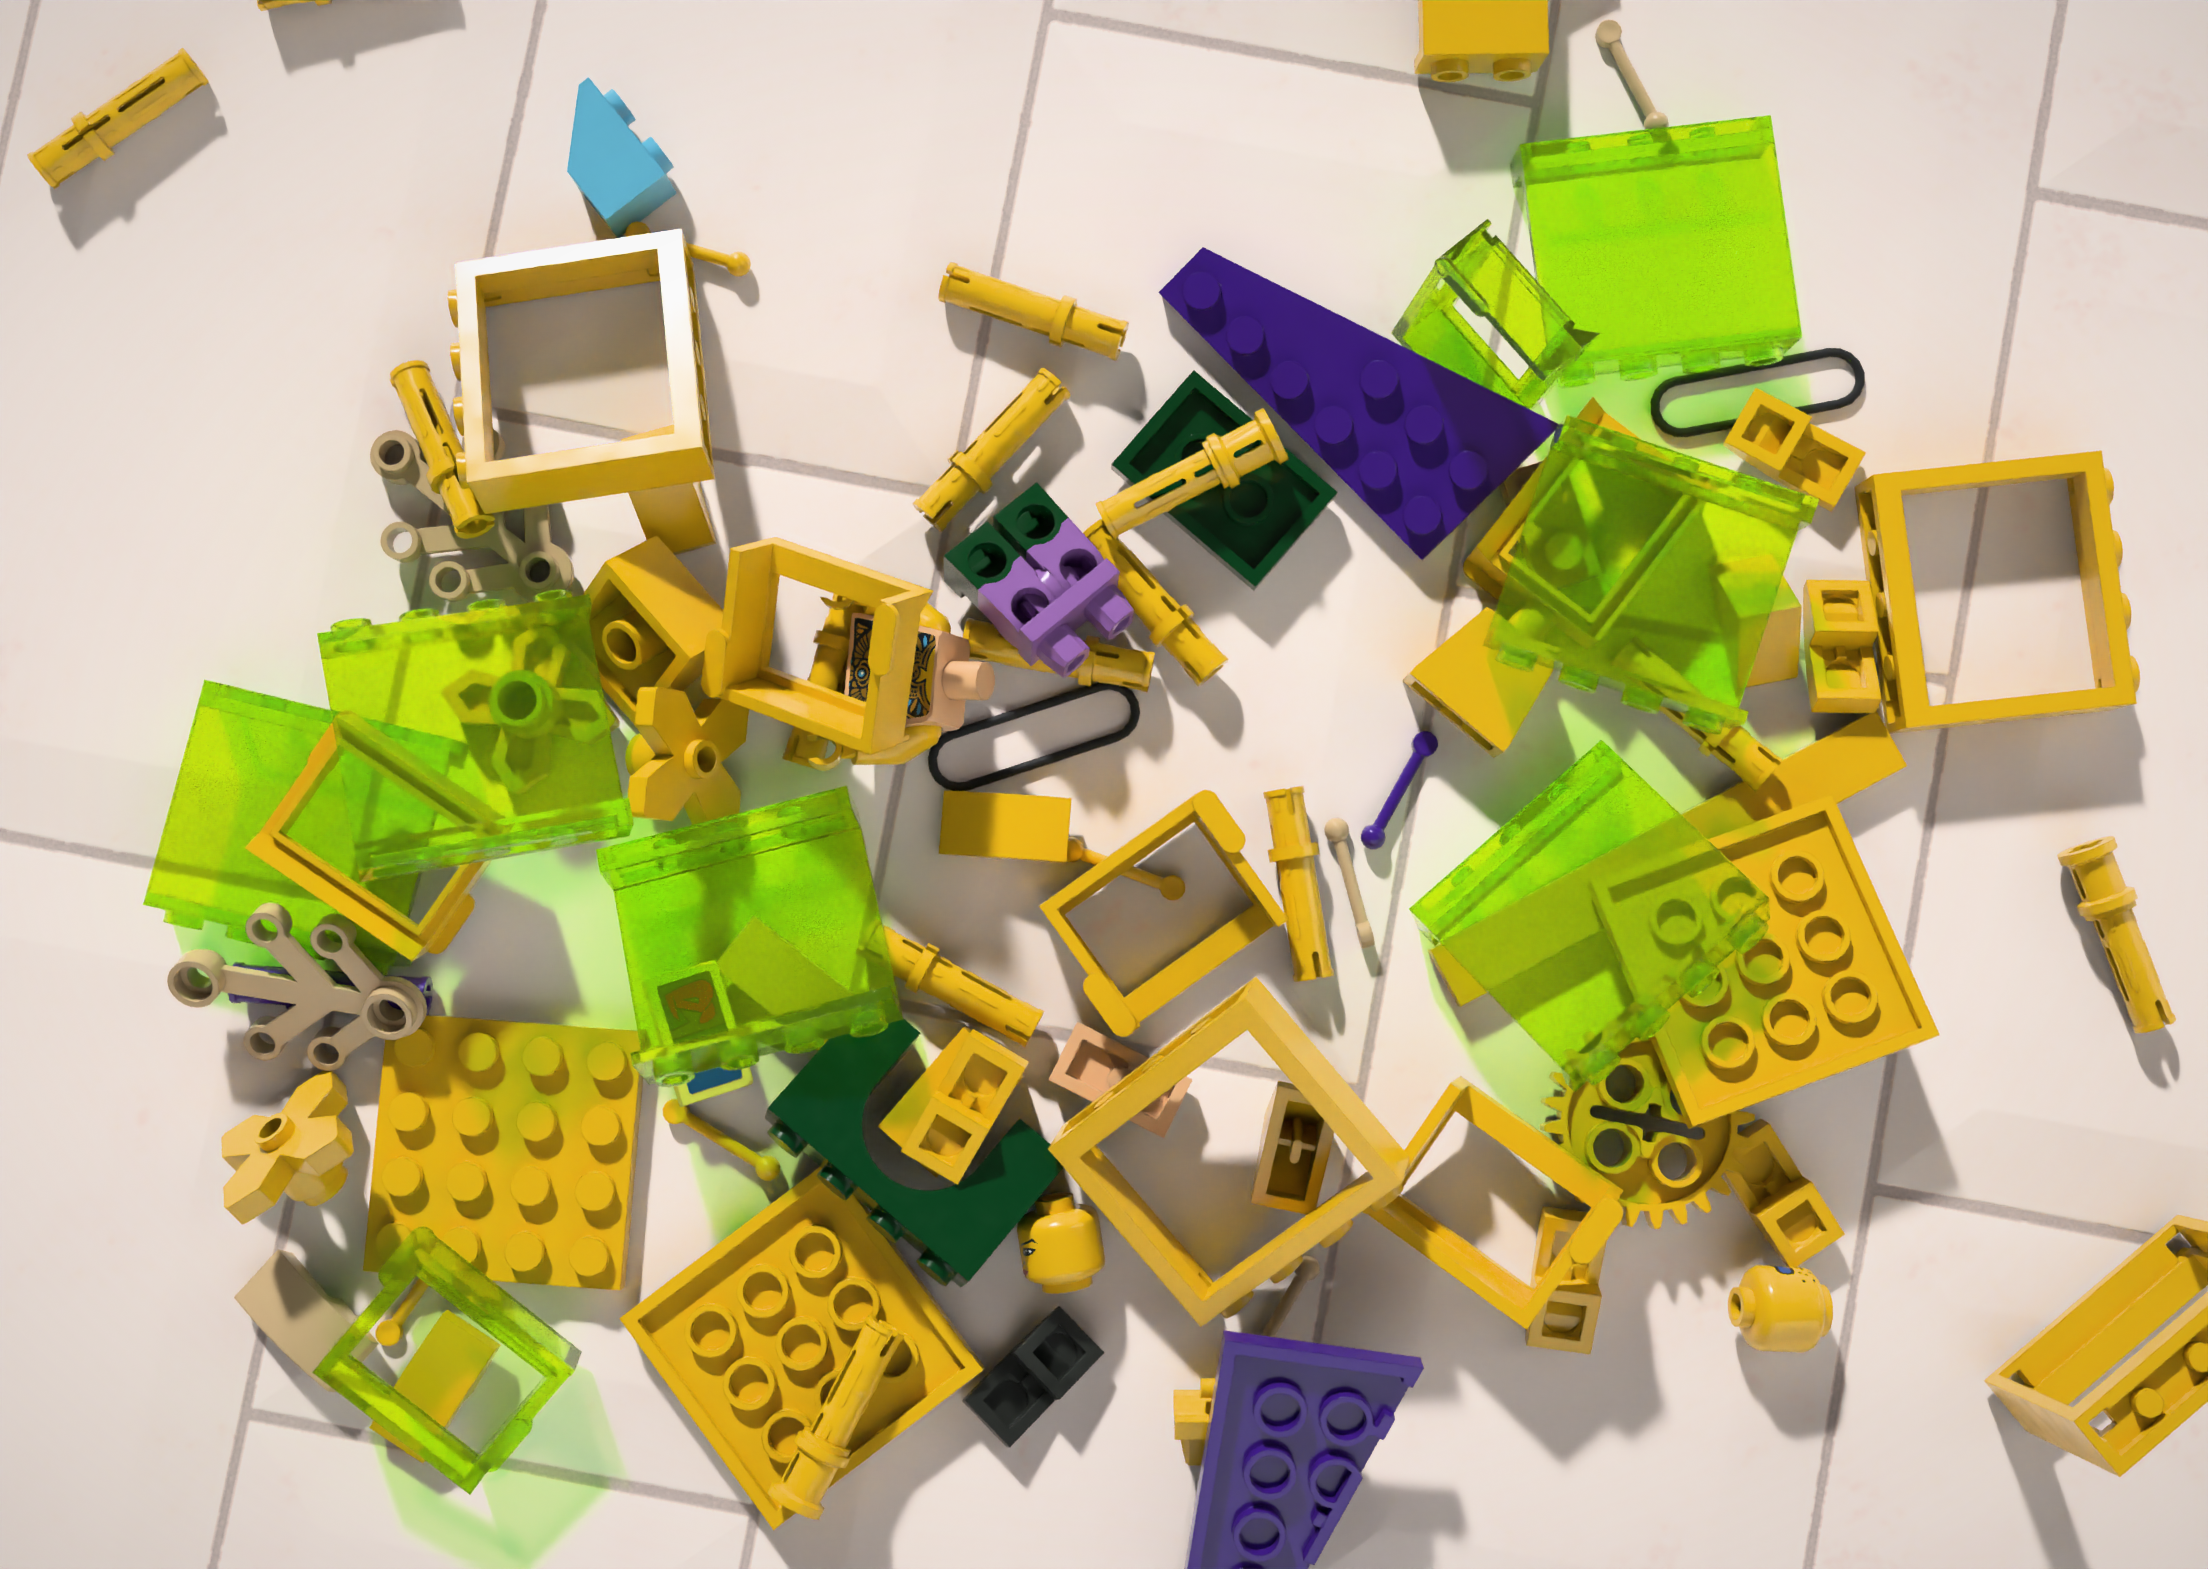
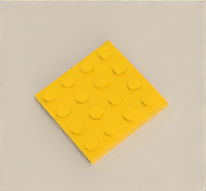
[1588,794,1940,1129]
[363,1015,647,1290]
[619,1167,984,1530]

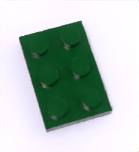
[1111,370,1338,591]

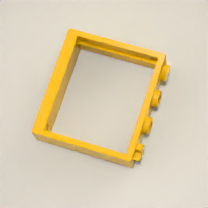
[447,229,715,514]
[1854,451,2140,734]
[1048,977,1409,1327]
[1984,1215,2208,1477]

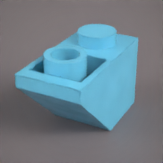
[567,77,677,238]

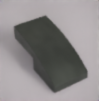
[962,1306,1105,1448]

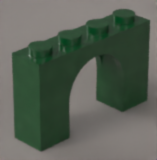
[765,991,1063,1288]

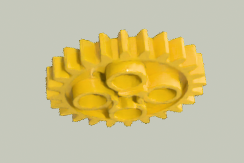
[1540,1017,1755,1229]

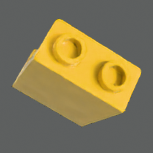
[1414,0,1549,82]

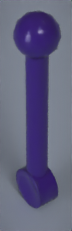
[1361,731,1438,850]

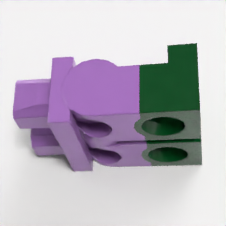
[943,482,1134,678]

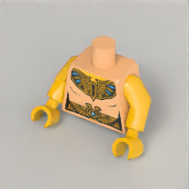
[807,597,995,771]

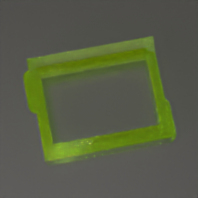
[1391,219,1600,410]
[312,1226,582,1495]

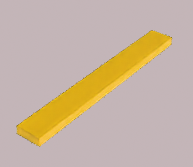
[1428,711,1907,1007]

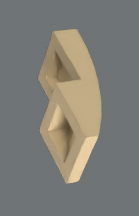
[234,1249,379,1392]

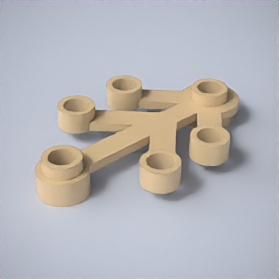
[370,429,574,605]
[167,903,427,1071]

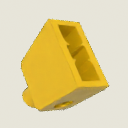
[1402,598,1557,758]

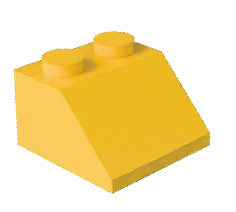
[558,535,723,725]

